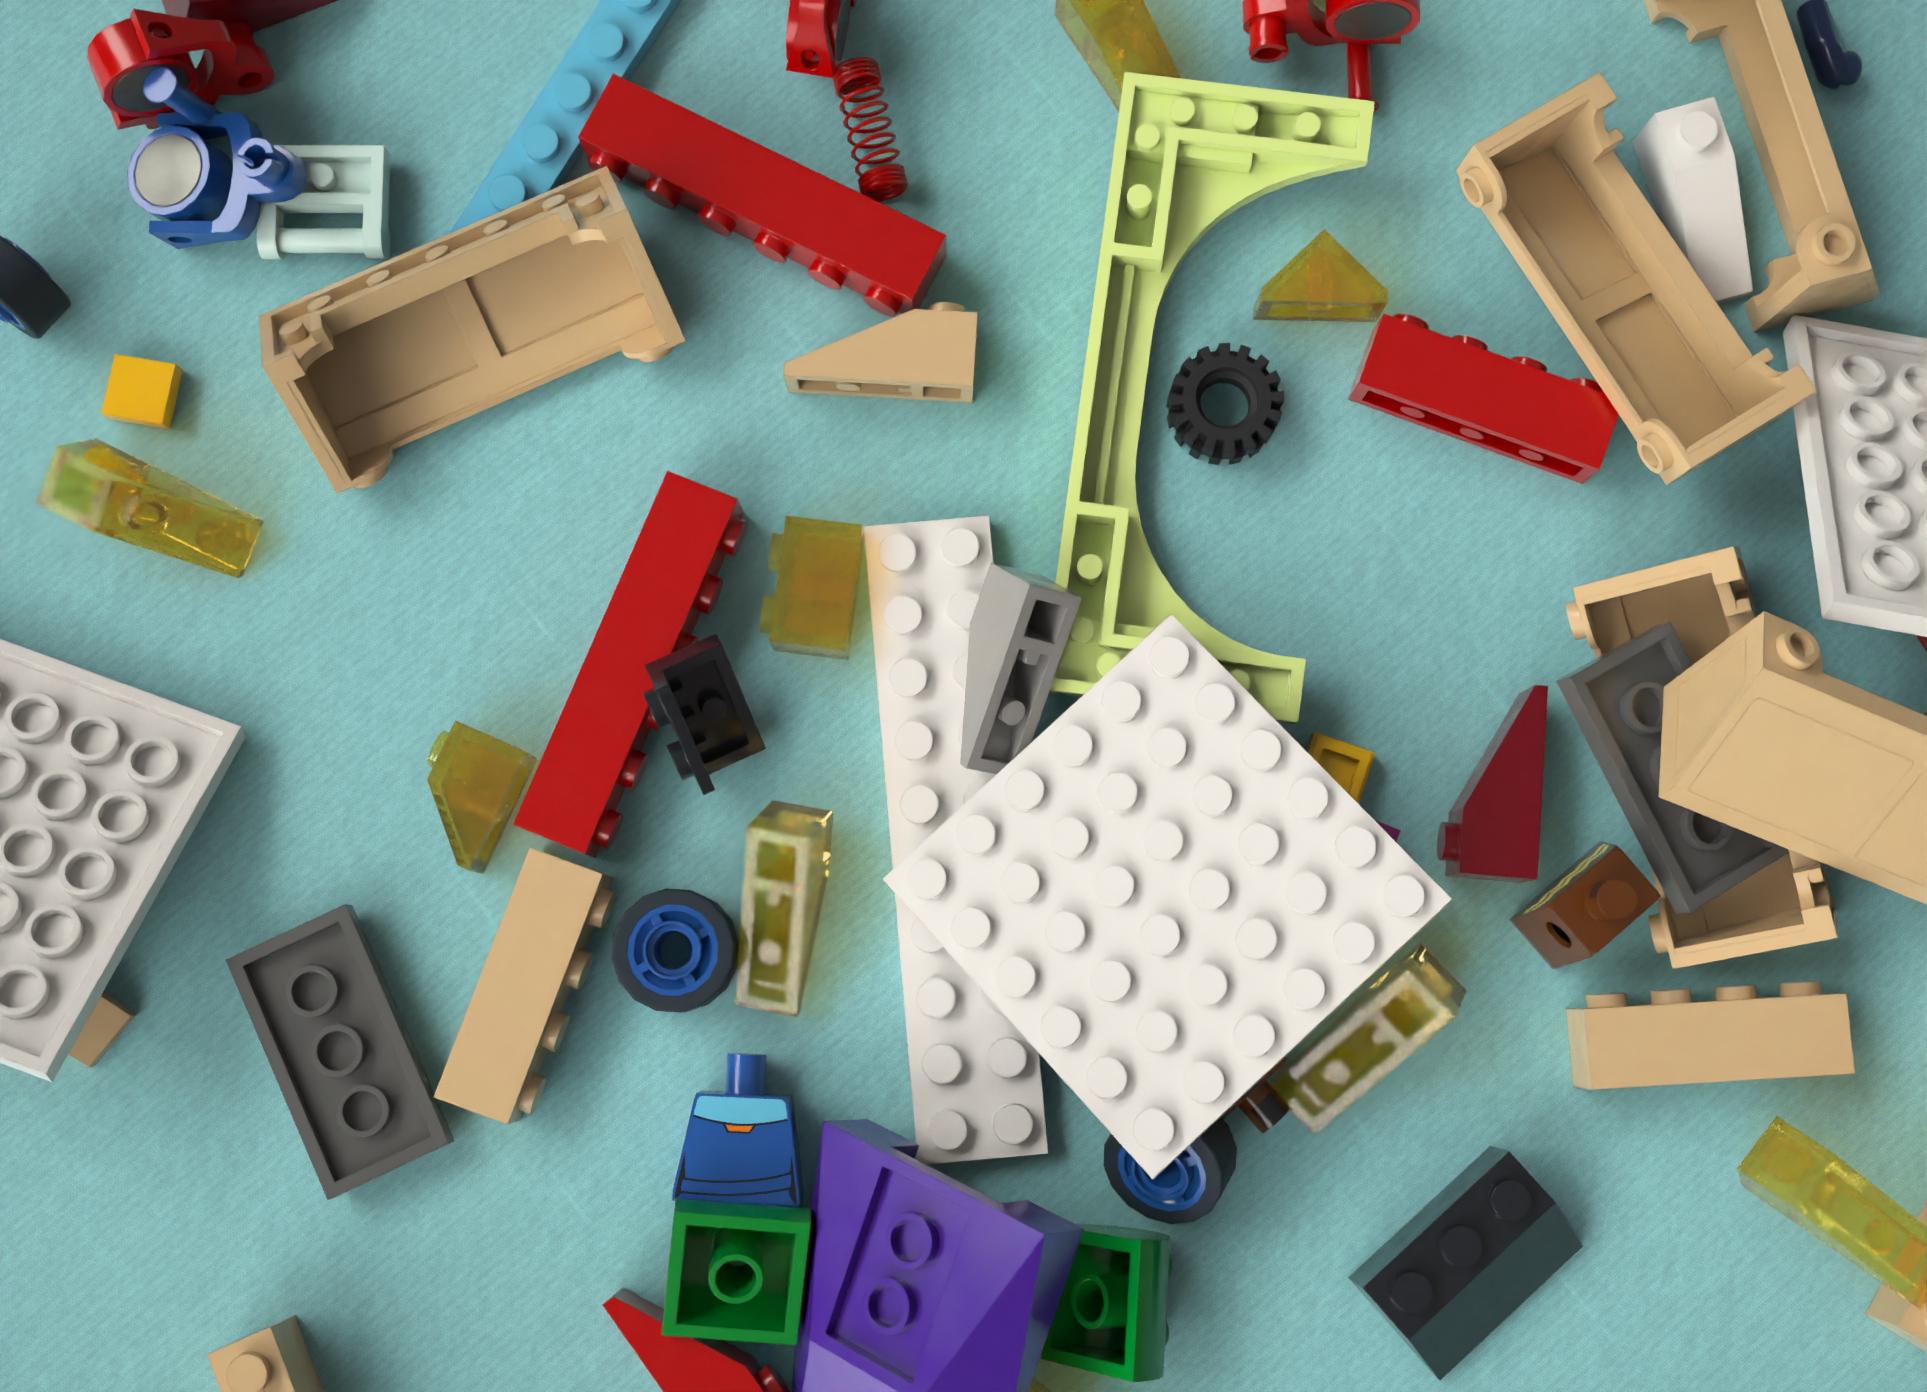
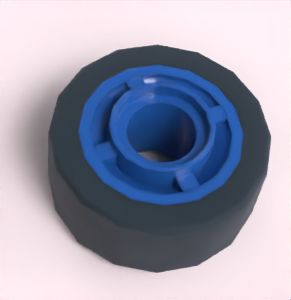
[0,236,71,339]
[611,888,740,1013]
[1103,1117,1237,1224]

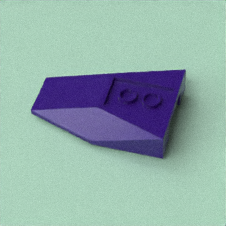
[792,1119,1084,1392]

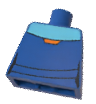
[672,1053,804,1207]

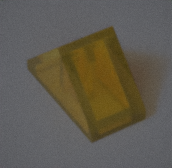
[1253,229,1388,322]

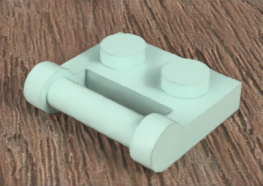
[257,145,391,260]

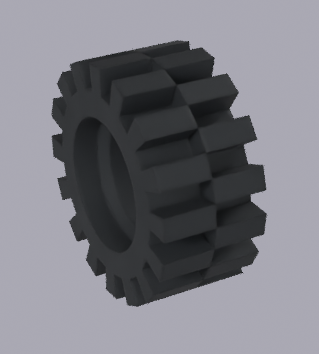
[1166,343,1284,465]

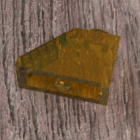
[427,720,538,874]

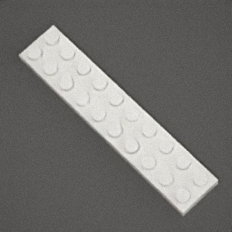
[864,515,1048,1165]

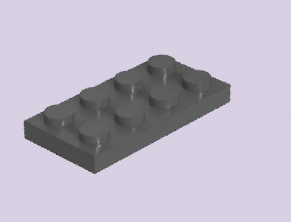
[1556,621,1789,914]
[226,904,455,1200]

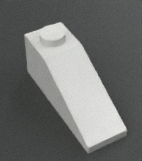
[1632,97,1753,304]

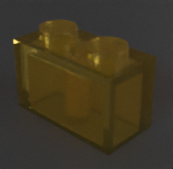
[760,516,865,660]

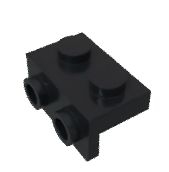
[643,634,766,795]

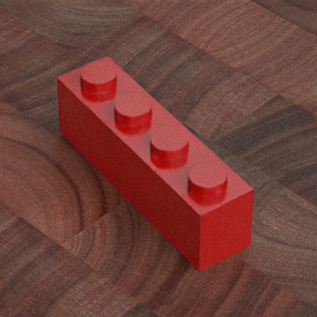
[1348,313,1619,484]

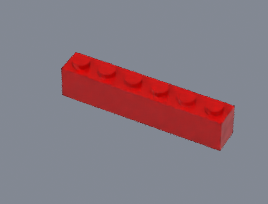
[578,73,947,317]
[513,471,748,858]

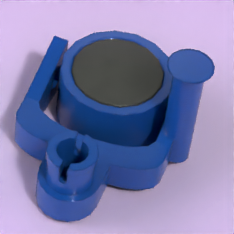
[127,66,308,249]

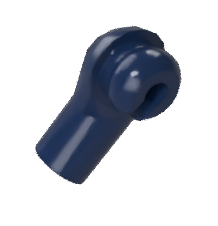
[1796,0,1862,90]

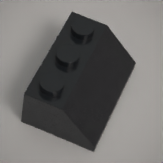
[1348,1146,1583,1380]

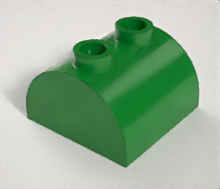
[661,1198,811,1345]
[1041,1224,1172,1382]

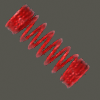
[833,57,908,202]

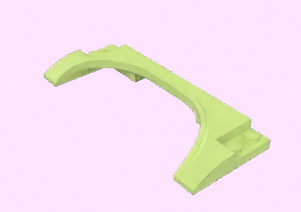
[1049,72,1375,724]

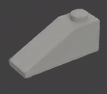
[960,562,1082,774]

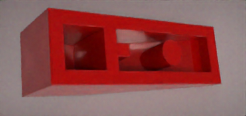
[602,1288,790,1392]

